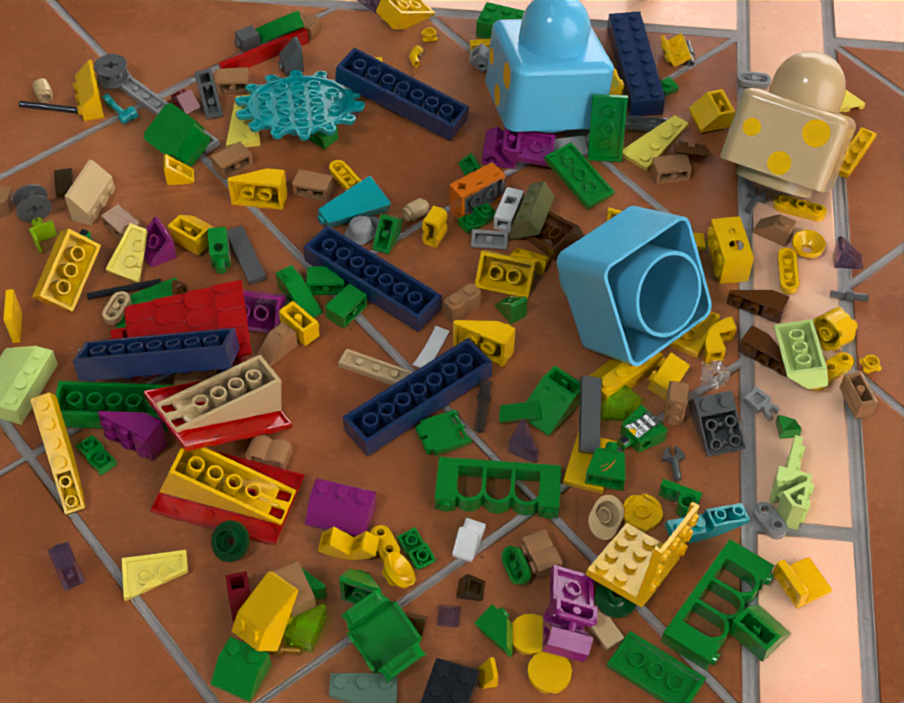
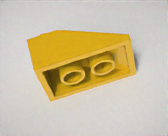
[376,0,435,30]
[227,168,288,210]
[453,320,515,368]
[231,571,299,651]

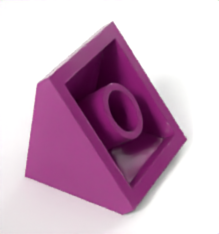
[144,216,177,267]

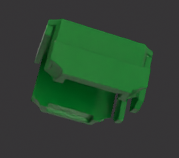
[144,103,211,167]
[340,587,427,683]

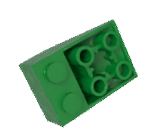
[526,365,580,437]

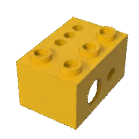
[706,216,754,284]

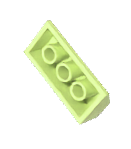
[774,319,828,389]

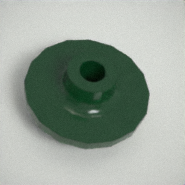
[211,520,250,562]
[594,584,636,619]

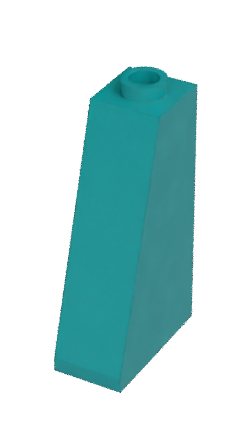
[317,176,391,228]

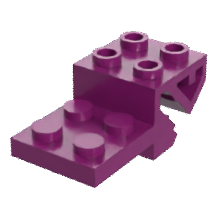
[481,126,556,169]
[542,565,598,662]

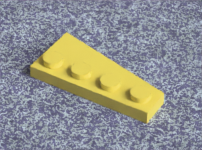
[226,94,261,148]
[622,115,689,172]

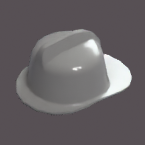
[345,216,380,245]

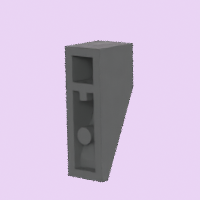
[195,69,223,120]

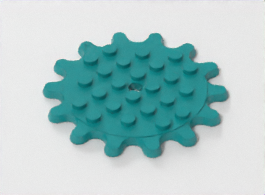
[235,70,365,141]

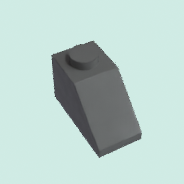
[278,36,304,76]

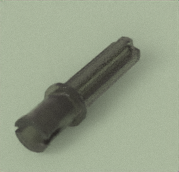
[474,379,492,433]

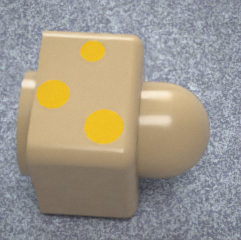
[720,51,856,198]

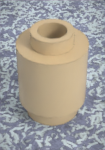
[32,78,53,103]
[402,198,429,221]

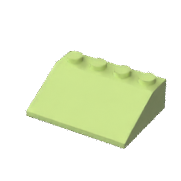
[0,346,58,425]

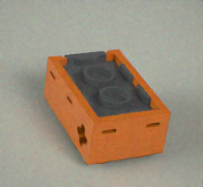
[449,162,505,218]

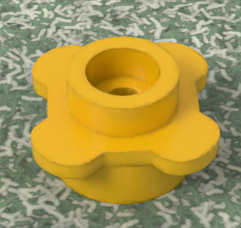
[421,27,438,42]
[859,355,882,374]

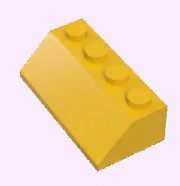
[32,229,101,312]
[589,352,663,409]

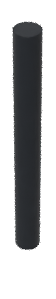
[19,101,78,114]
[87,278,162,300]

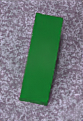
[255,11,305,44]

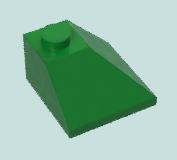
[339,568,380,605]

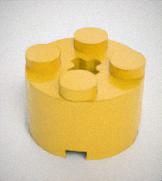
[813,307,858,351]

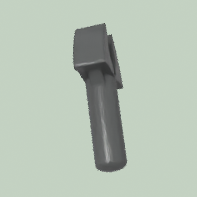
[745,187,766,214]
[662,446,685,482]

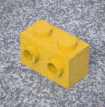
[279,301,320,346]
[647,353,690,401]

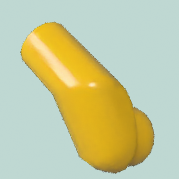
[409,46,424,67]

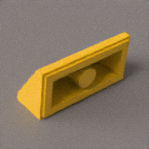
[511,247,551,275]

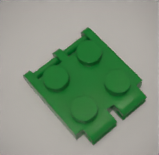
[415,409,472,456]

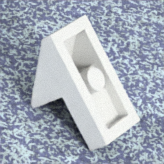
[452,518,486,562]

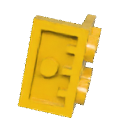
[773,557,832,609]

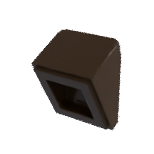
[457,574,485,601]

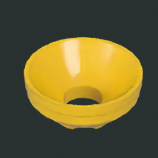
[792,229,826,258]
[382,551,416,588]

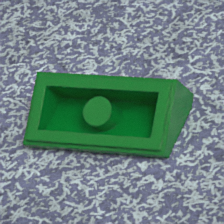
[458,153,482,176]
[499,400,541,425]

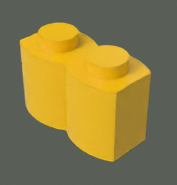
[422,206,447,248]

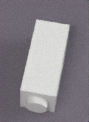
[494,187,524,233]

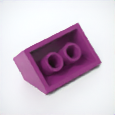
[243,289,286,333]
[305,478,377,537]

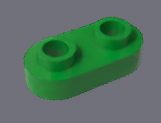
[501,546,531,586]

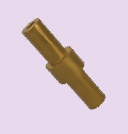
[264,642,302,656]

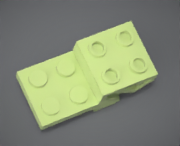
[769,435,814,530]

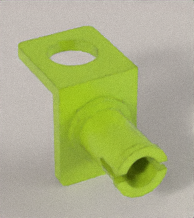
[29,217,57,253]

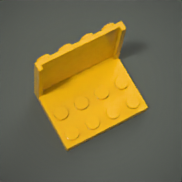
[586,502,700,608]

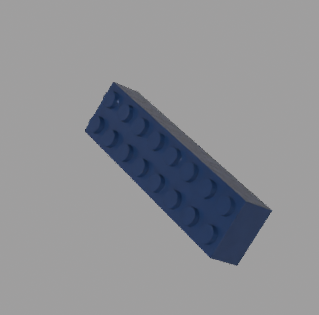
[607,11,665,116]
[335,47,470,141]
[303,225,442,332]
[73,328,240,382]
[342,338,492,456]

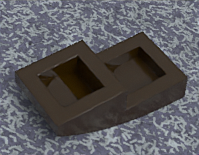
[54,168,74,197]

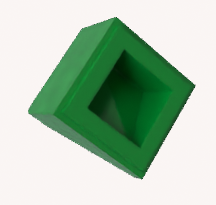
[775,415,802,439]

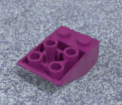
[98,411,168,461]

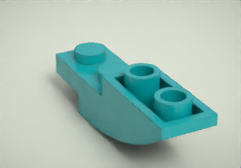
[664,503,750,544]

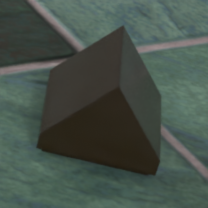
[405,612,427,637]

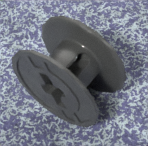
[94,54,130,89]
[12,184,52,222]

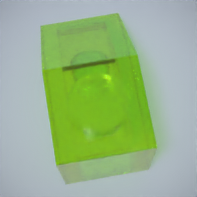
[600,385,642,421]
[284,604,328,653]

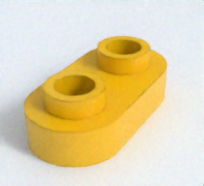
[370,525,400,562]

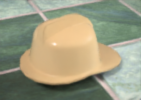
[588,495,624,540]

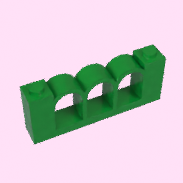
[435,457,561,519]
[661,539,775,671]

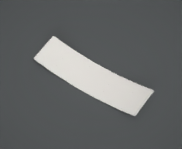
[412,326,449,368]

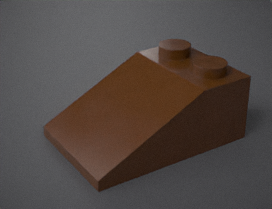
[524,211,584,262]

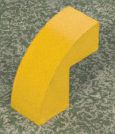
[703,317,737,364]
[318,527,379,560]

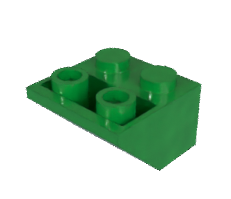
[729,604,791,662]

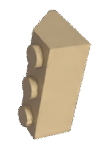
[65,159,115,225]

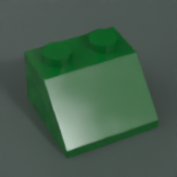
[210,637,272,703]

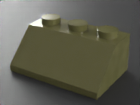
[508,181,555,240]

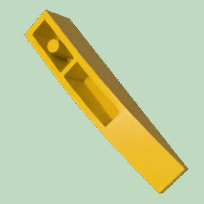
[30,392,86,515]

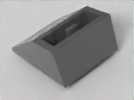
[688,391,746,457]

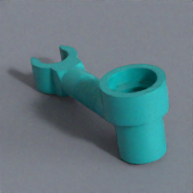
[102,93,139,125]

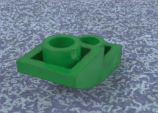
[457,203,496,234]
[76,435,117,476]
[396,527,437,571]

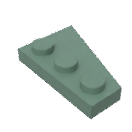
[329,673,397,703]

